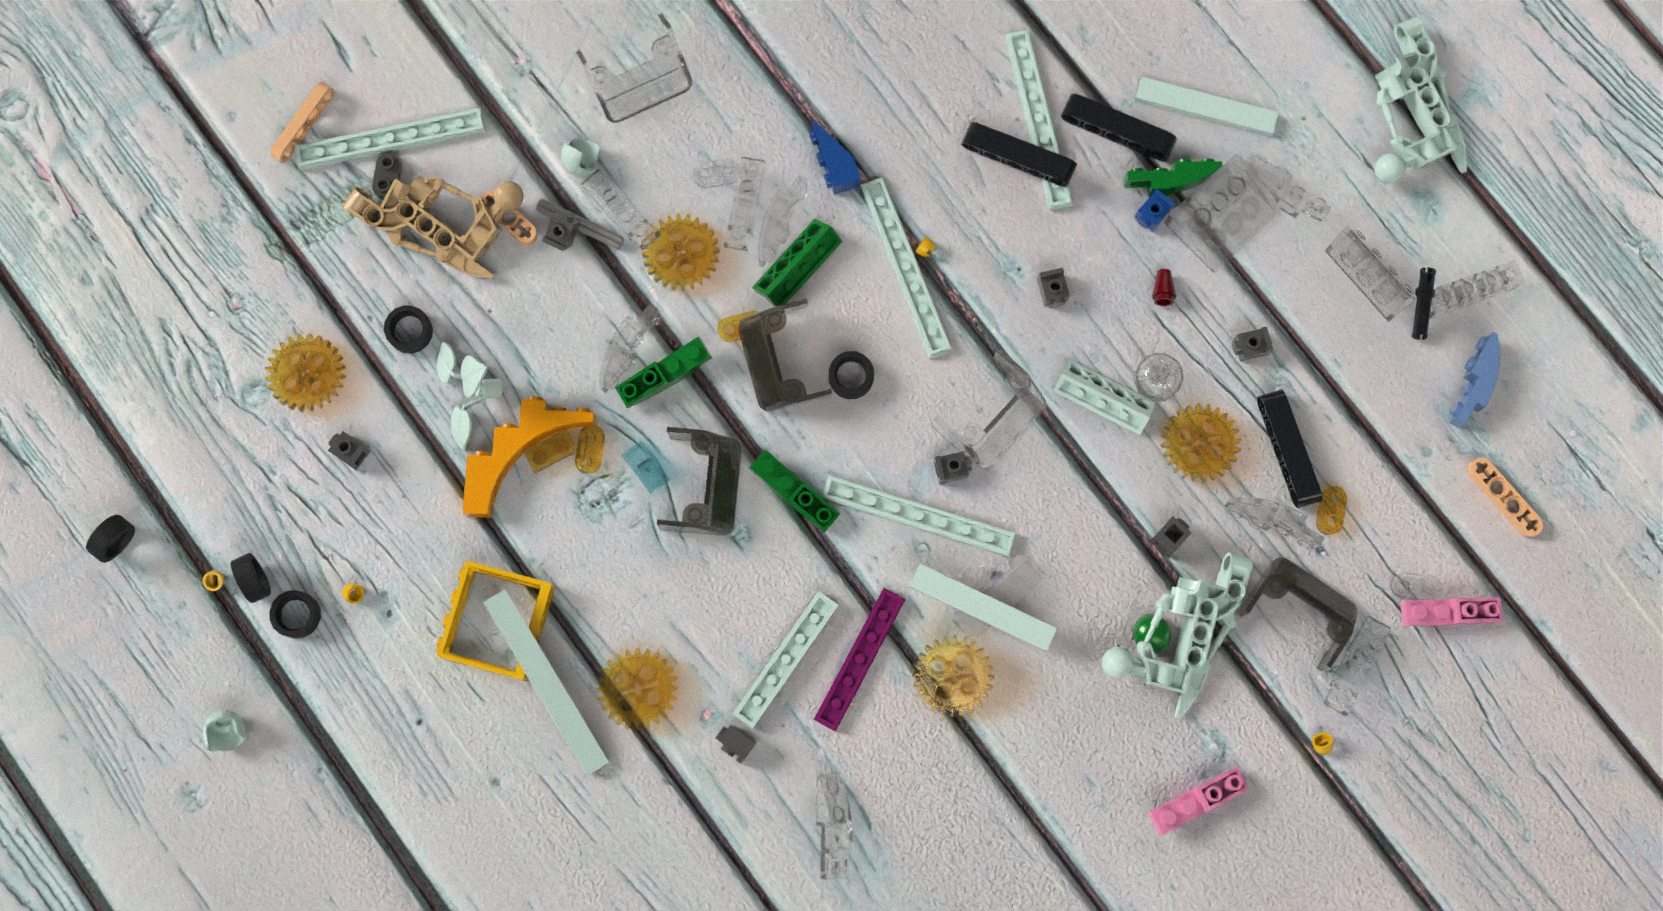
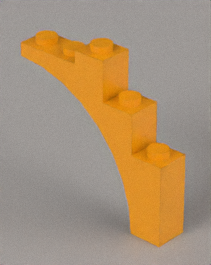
[462,396,597,518]

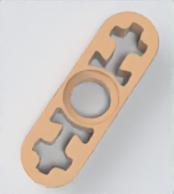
[482,191,538,246]

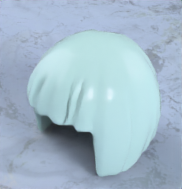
[560,138,601,178]
[203,710,246,752]

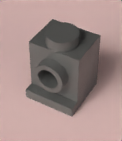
[542,210,581,251]
[1037,267,1070,308]
[1232,326,1273,362]
[328,431,371,470]
[933,451,972,484]
[1150,516,1192,557]
[715,725,756,764]

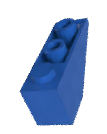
[809,122,861,195]

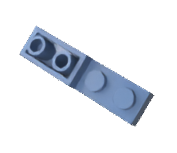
[1449,332,1500,428]

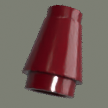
[1152,269,1176,306]

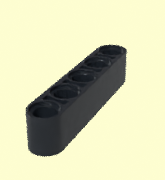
[1061,94,1177,162]
[961,122,1077,187]
[1257,389,1322,508]

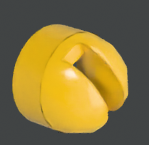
[915,236,936,257]
[203,570,225,591]
[342,583,364,604]
[1312,733,1334,755]

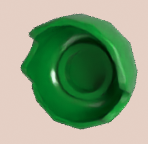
[1133,614,1171,653]

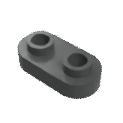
[372,152,402,200]

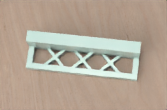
[1053,359,1156,435]

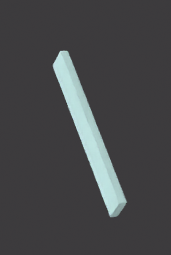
[1005,29,1073,211]
[295,108,486,170]
[860,177,952,359]
[822,475,1016,557]
[483,589,609,776]

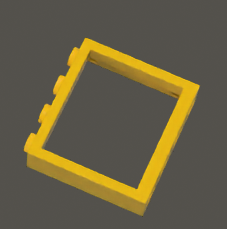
[436,560,556,682]

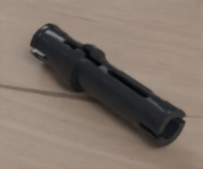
[1411,267,1436,340]

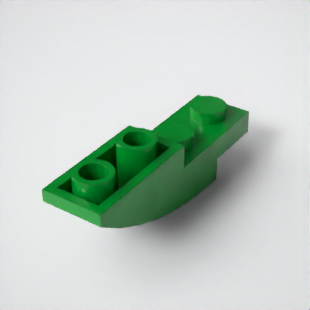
[1124,158,1223,197]
[615,337,712,408]
[749,449,840,533]

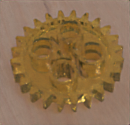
[642,214,720,291]
[265,333,346,412]
[1160,403,1242,483]
[912,635,995,717]
[597,648,679,730]

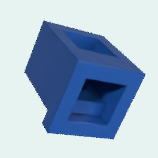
[1135,189,1175,232]

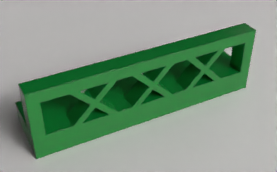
[752,219,843,311]

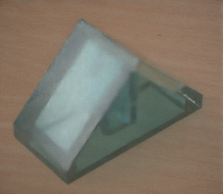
[622,441,670,494]

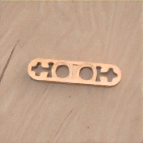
[270,82,334,163]
[1467,457,1543,537]

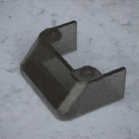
[738,298,832,412]
[657,427,742,536]
[1237,557,1358,671]

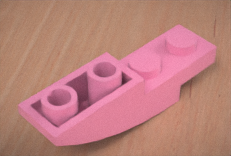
[1400,597,1503,627]
[1148,766,1250,836]

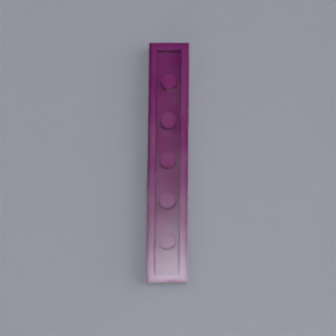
[814,588,906,732]

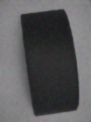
[384,305,433,354]
[829,351,874,399]
[86,514,135,563]
[230,553,271,603]
[269,590,321,639]

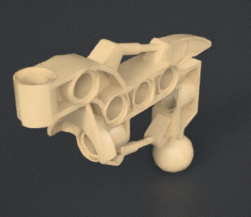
[342,176,524,279]

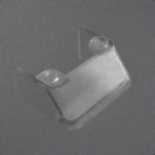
[576,13,692,123]
[931,348,1046,470]

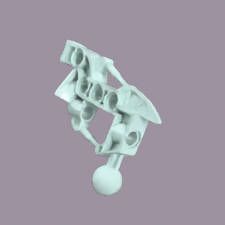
[1374,17,1467,184]
[1102,552,1253,718]

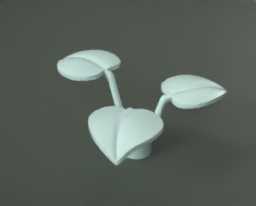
[437,342,503,450]

